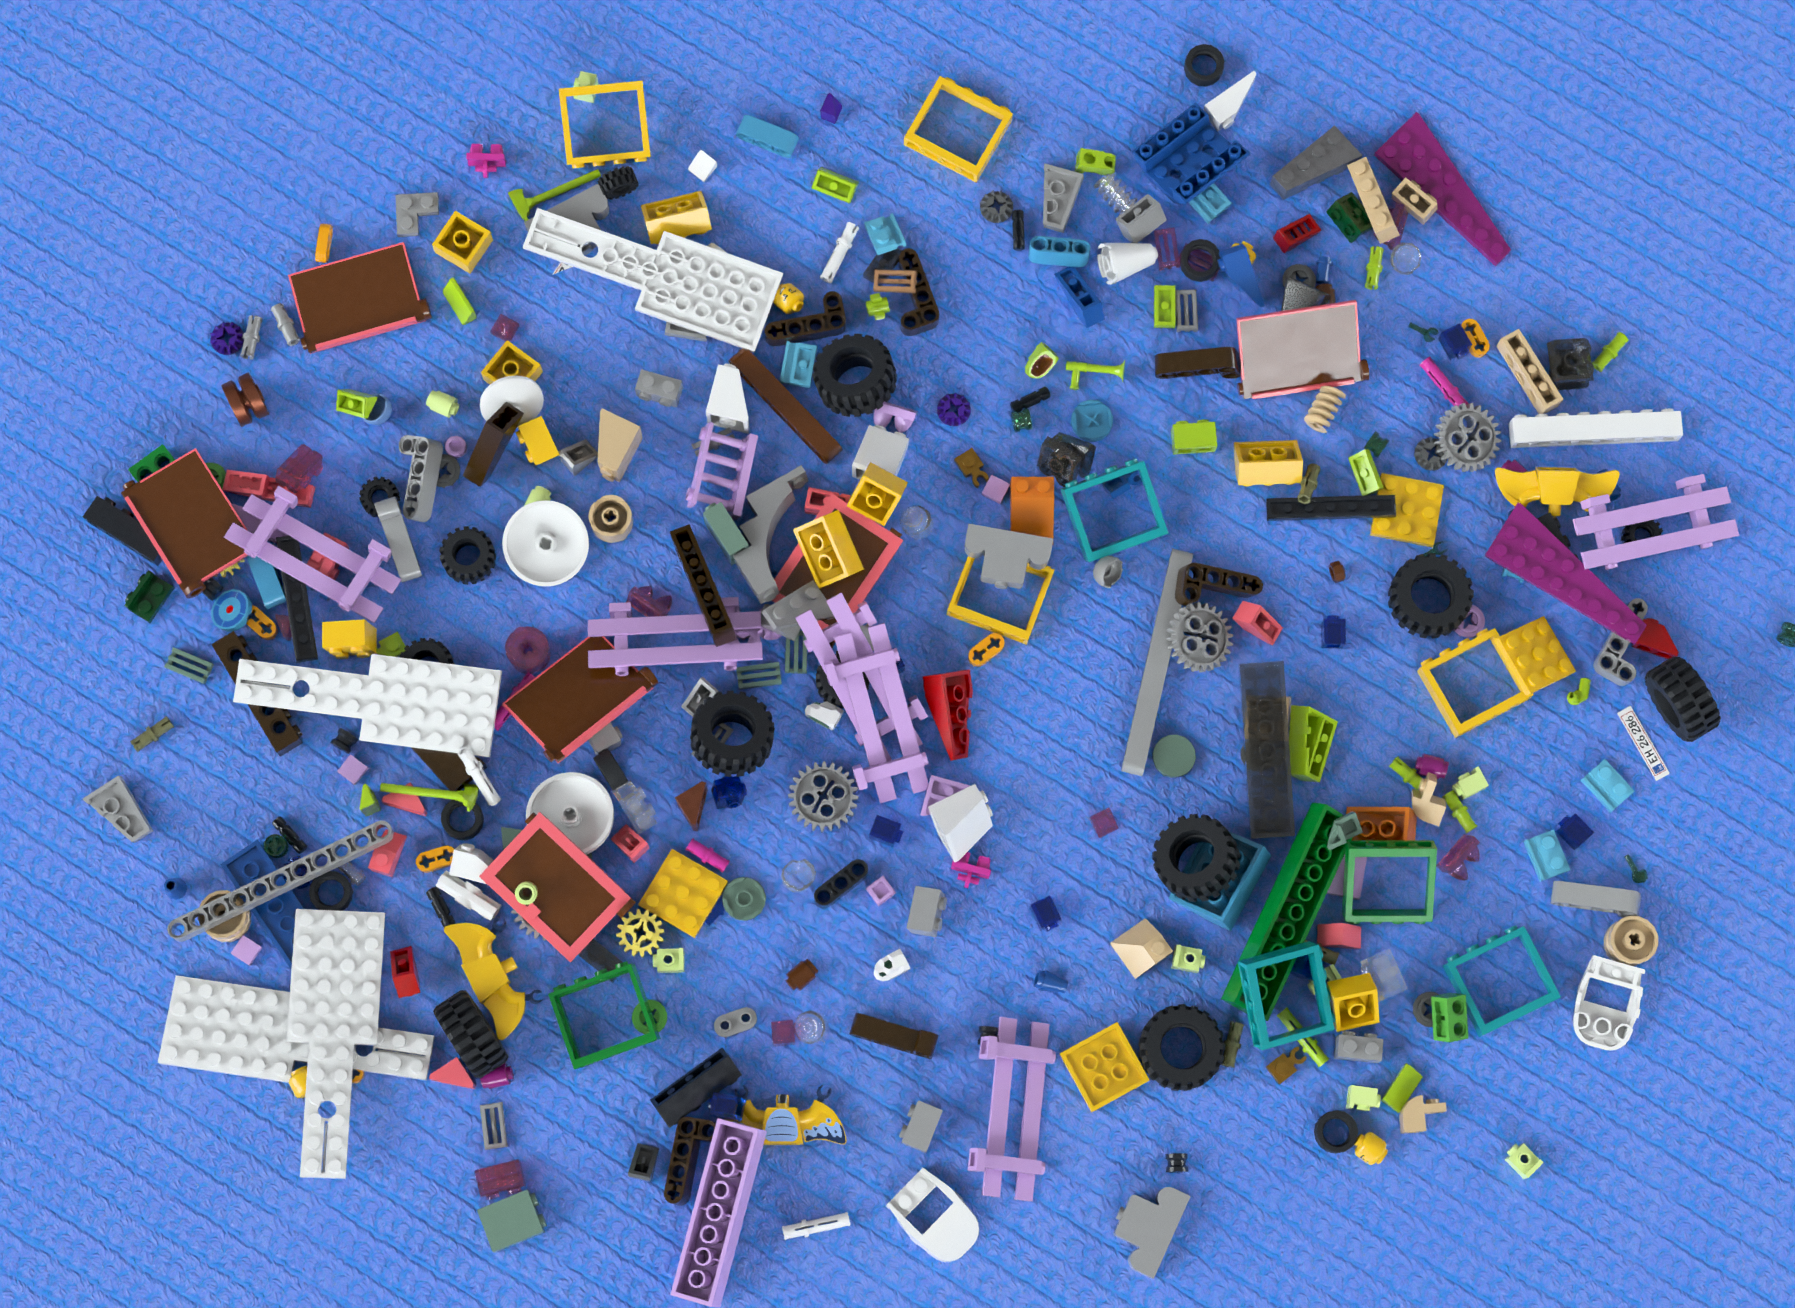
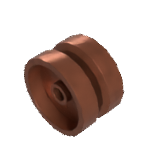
[221,372,269,427]

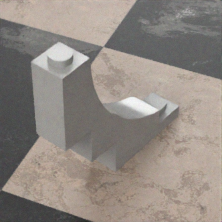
[733,465,808,604]

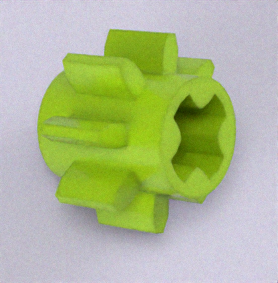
[865,293,890,321]

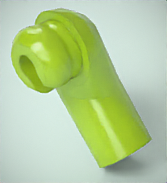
[1567,678,1591,705]

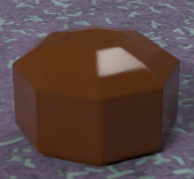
[1329,561,1346,583]

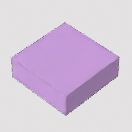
[982,475,1010,504]
[337,754,369,785]
[866,876,896,907]
[231,935,263,966]

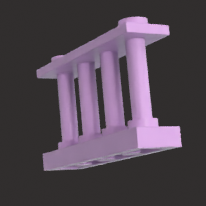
[686,422,758,520]

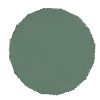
[1152,735,1196,778]
[722,877,766,921]

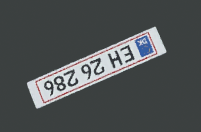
[1617,706,1670,781]

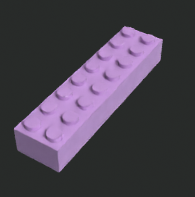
[670,1118,767,1307]

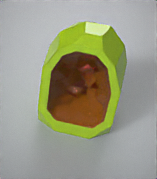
[1025,342,1059,379]

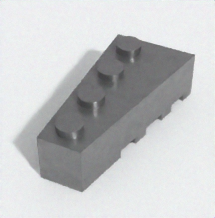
[1270,125,1362,200]

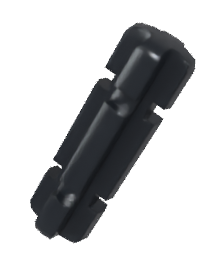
[1012,210,1025,251]
[1010,387,1050,413]
[272,816,307,854]
[426,887,455,928]

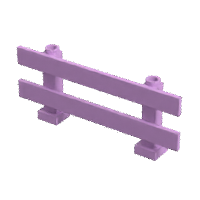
[1573,474,1739,570]
[224,486,401,623]
[795,593,928,761]
[588,597,763,676]
[823,623,929,803]
[968,1017,1056,1202]

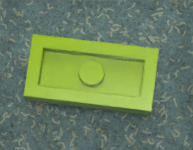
[1154,285,1176,328]
[1348,449,1384,496]

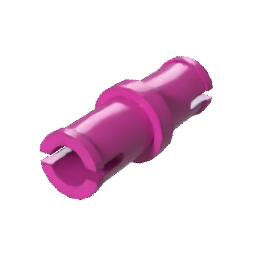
[686,838,730,873]

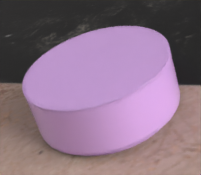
[445,436,467,458]

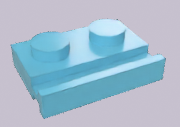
[1188,183,1231,224]
[864,213,906,255]
[780,341,817,388]
[1580,759,1634,812]
[1523,830,1570,882]

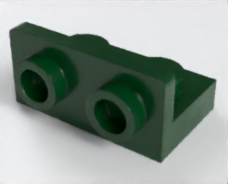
[1326,192,1373,243]
[124,570,174,623]

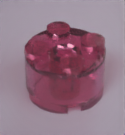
[505,626,551,674]

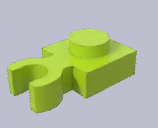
[370,631,406,657]

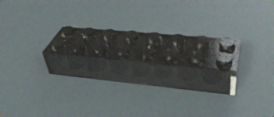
[1238,660,1295,839]

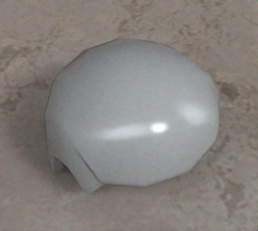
[1093,556,1123,588]

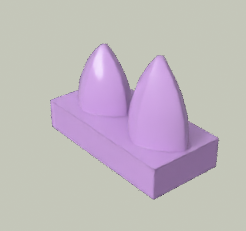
[874,401,918,433]

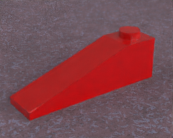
[922,669,973,761]

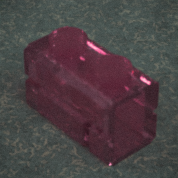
[275,444,323,493]
[475,1159,526,1200]

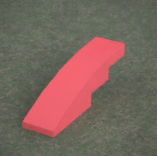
[222,470,315,508]

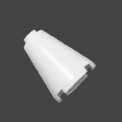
[1097,243,1158,285]

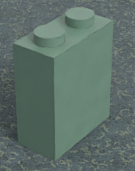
[703,502,749,566]
[477,1189,547,1253]

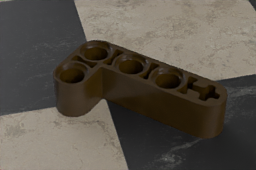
[899,248,940,336]
[765,291,846,346]
[1155,347,1241,379]
[1175,563,1263,606]
[849,1013,939,1059]
[664,1117,716,1206]

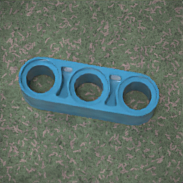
[736,115,799,158]
[1028,236,1090,267]
[247,556,286,609]

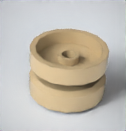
[198,890,251,942]
[1604,916,1658,966]

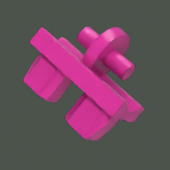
[466,144,506,178]
[951,852,991,889]

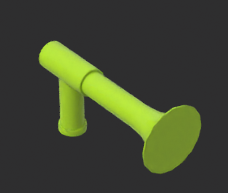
[1066,360,1125,390]

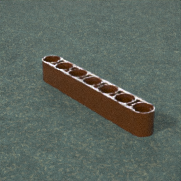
[728,348,843,464]

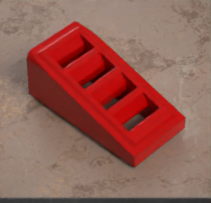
[1273,214,1321,253]

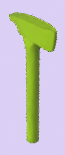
[508,169,601,222]
[380,783,479,812]

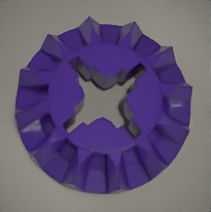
[210,322,244,355]
[937,392,971,426]

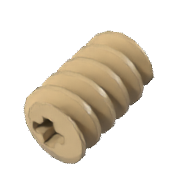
[1304,386,1346,433]

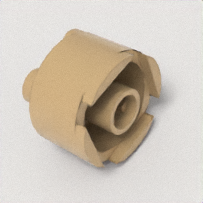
[589,495,633,543]

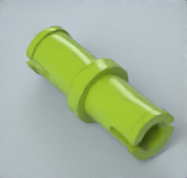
[1365,246,1384,290]
[1591,332,1629,372]
[1388,756,1422,790]
[1442,790,1477,834]

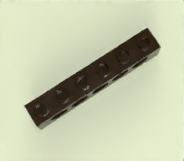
[670,524,737,647]
[211,631,303,757]

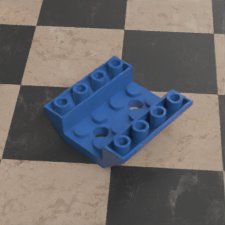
[1132,103,1250,204]

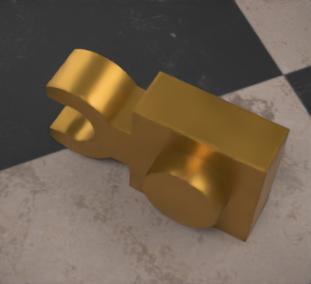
[954,448,989,488]
[1266,1047,1307,1084]

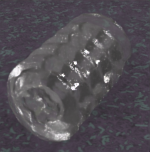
[1094,172,1138,216]

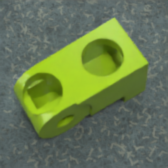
[1075,148,1116,175]

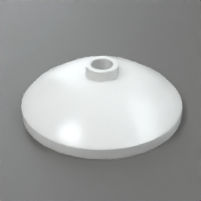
[480,376,544,426]

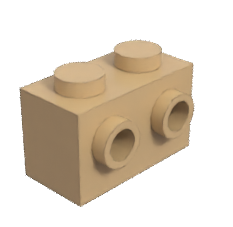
[1392,177,1437,225]

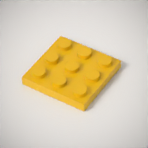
[1370,473,1444,548]
[1494,616,1576,696]
[638,849,728,938]
[1059,1022,1150,1113]

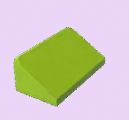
[812,167,859,203]
[443,278,477,325]
[336,389,377,419]
[360,784,381,817]
[1381,1063,1423,1113]

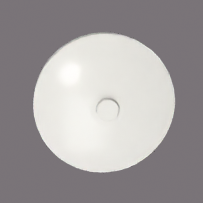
[502,500,589,586]
[526,772,614,855]

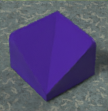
[820,93,842,124]

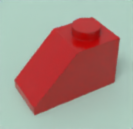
[1631,618,1679,659]
[390,946,421,998]

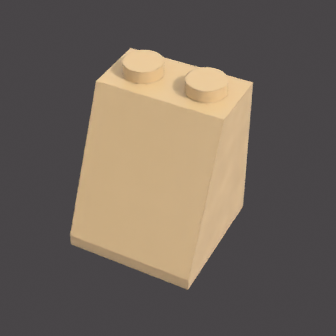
[598,408,643,482]

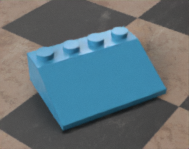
[1169,832,1272,931]

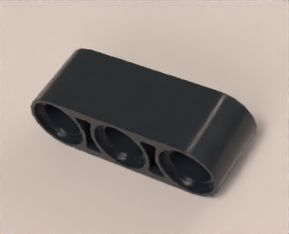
[814,859,868,909]

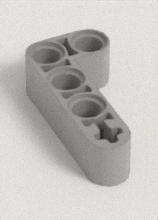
[399,435,443,522]
[374,496,422,583]
[1593,598,1648,686]
[1550,881,1641,918]

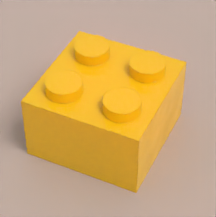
[432,211,493,274]
[481,340,543,384]
[515,416,559,466]
[847,462,908,526]
[322,619,377,659]
[1327,973,1380,1032]

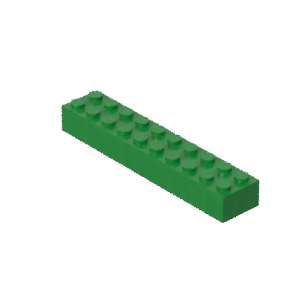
[1221,802,1352,1021]

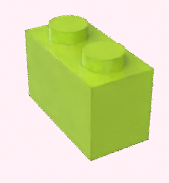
[1171,419,1217,455]

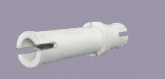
[820,222,859,283]
[457,747,501,806]
[782,1212,850,1240]

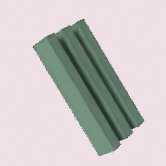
[785,631,807,674]
[164,647,214,684]
[736,662,782,690]

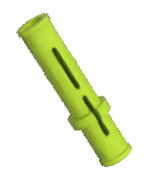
[1277,1007,1329,1067]

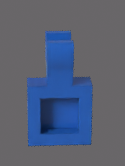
[1102,470,1142,499]

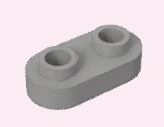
[714,1007,757,1038]

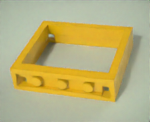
[904,76,1013,183]
[559,81,651,168]
[947,555,1054,645]
[1417,628,1534,738]

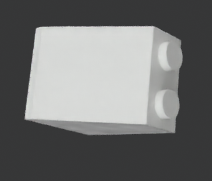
[706,364,750,434]
[852,425,909,480]
[928,784,993,862]

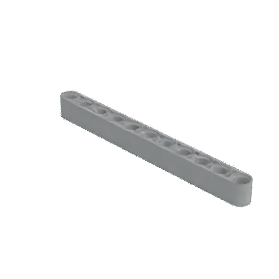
[1121,548,1193,776]
[167,820,394,942]

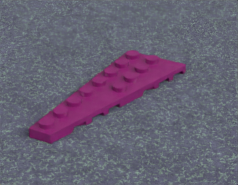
[1374,112,1511,267]
[1485,502,1647,645]

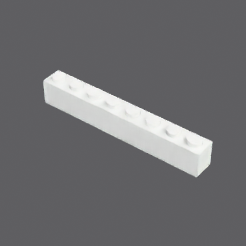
[1508,408,1683,448]

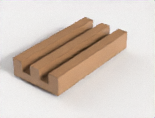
[873,270,917,293]

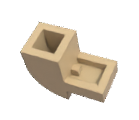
[1411,772,1446,826]
[1399,1095,1447,1134]

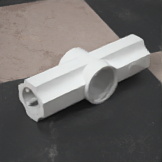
[436,870,502,921]

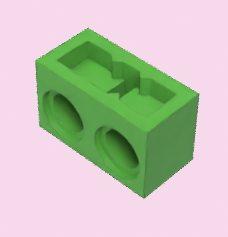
[1431,993,1468,1042]

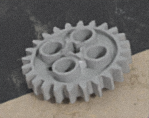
[1434,403,1501,472]
[1166,602,1233,673]
[788,761,858,833]

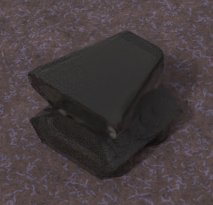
[1281,278,1331,311]
[1547,338,1594,390]
[1037,432,1096,487]

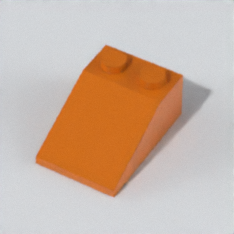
[1010,477,1054,545]
[1346,807,1417,840]

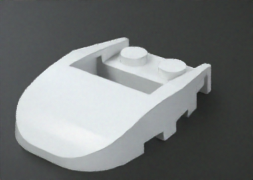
[1573,955,1645,1050]
[886,1168,979,1262]

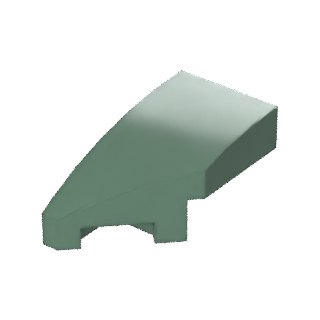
[1327,811,1363,850]

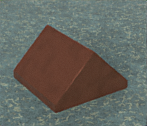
[675,781,708,832]

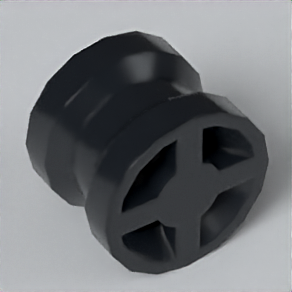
[202,578,223,601]
[330,728,358,754]
[977,1026,998,1045]
[1165,1153,1188,1173]

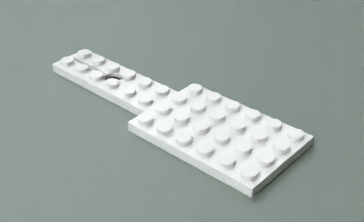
[523,208,783,353]
[233,654,502,757]
[286,909,385,1179]
[158,975,435,1083]

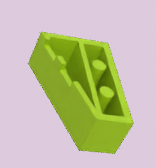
[1287,705,1338,783]

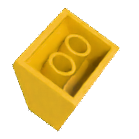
[641,191,712,244]
[1234,440,1303,486]
[793,510,864,588]

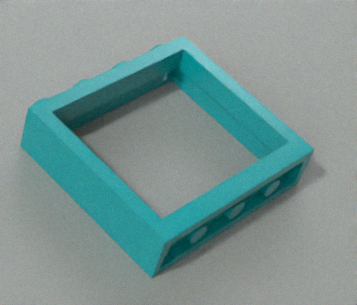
[1060,458,1168,562]
[1443,925,1561,1037]
[1237,941,1335,1050]

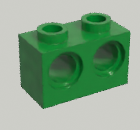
[128,444,175,482]

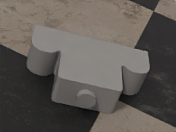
[524,184,609,255]
[964,523,1053,589]
[1113,1187,1191,1279]

